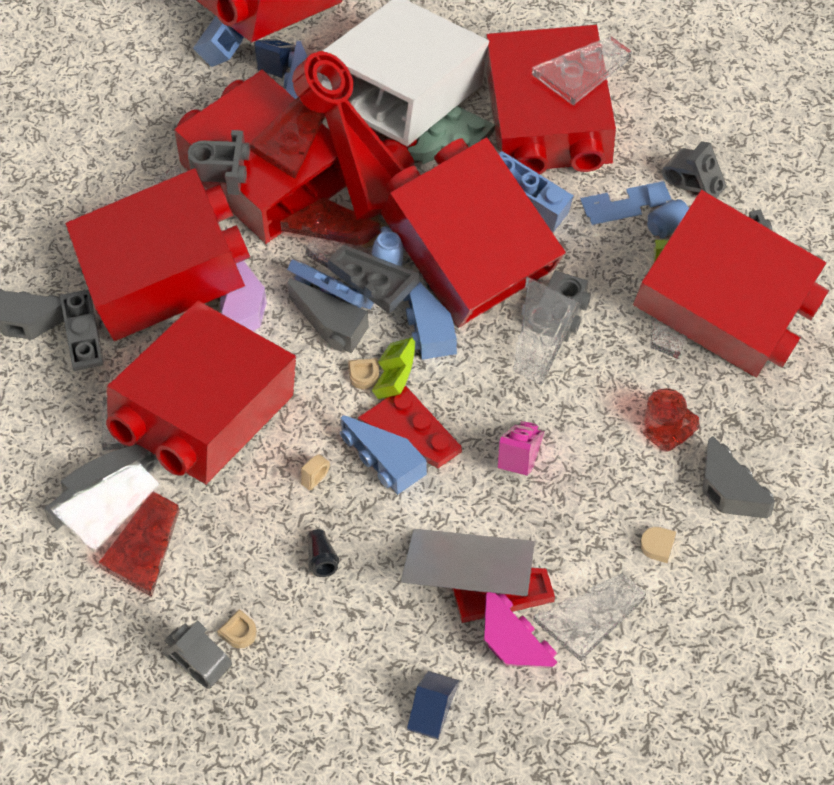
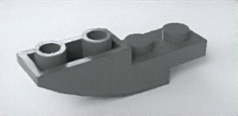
[44,445,158,530]

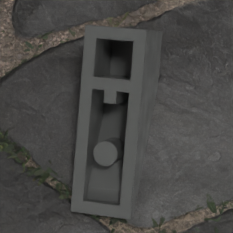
[287,278,369,353]

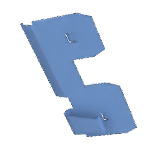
[580,181,672,225]

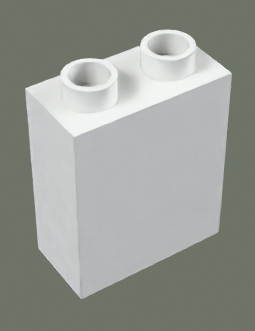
[317,0,489,146]

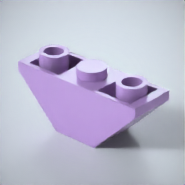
[220,261,267,331]

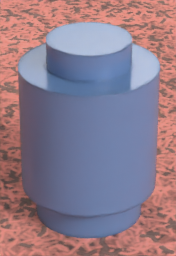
[647,199,689,238]

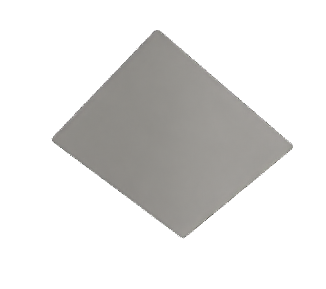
[401,529,535,596]

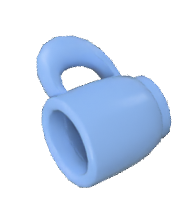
[372,226,404,267]

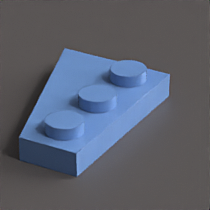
[287,259,374,309]

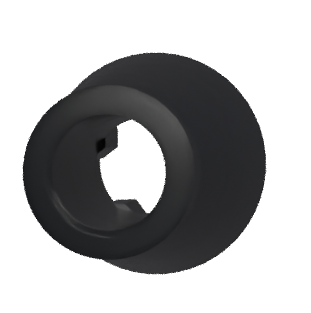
[307,529,339,577]

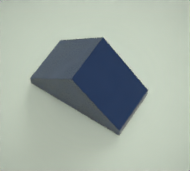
[255,39,296,78]
[407,671,459,740]

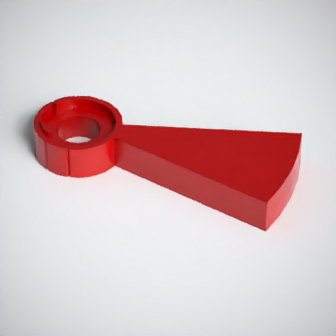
[292,51,404,220]

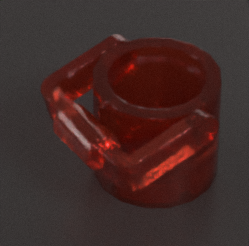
[643,388,700,452]

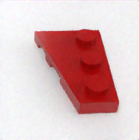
[358,386,462,468]
[452,568,555,623]

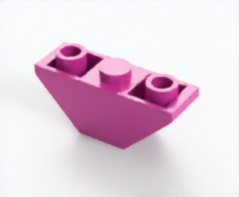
[498,421,545,476]
[484,592,558,668]

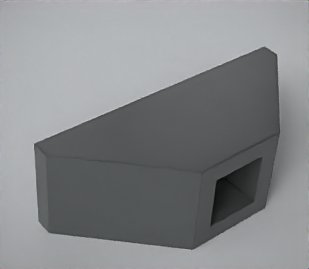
[0,289,64,340]
[60,289,103,371]
[702,436,775,519]

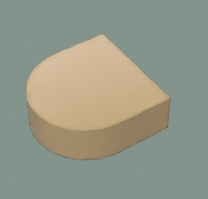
[348,358,379,389]
[301,454,330,490]
[641,527,676,563]
[217,609,257,648]

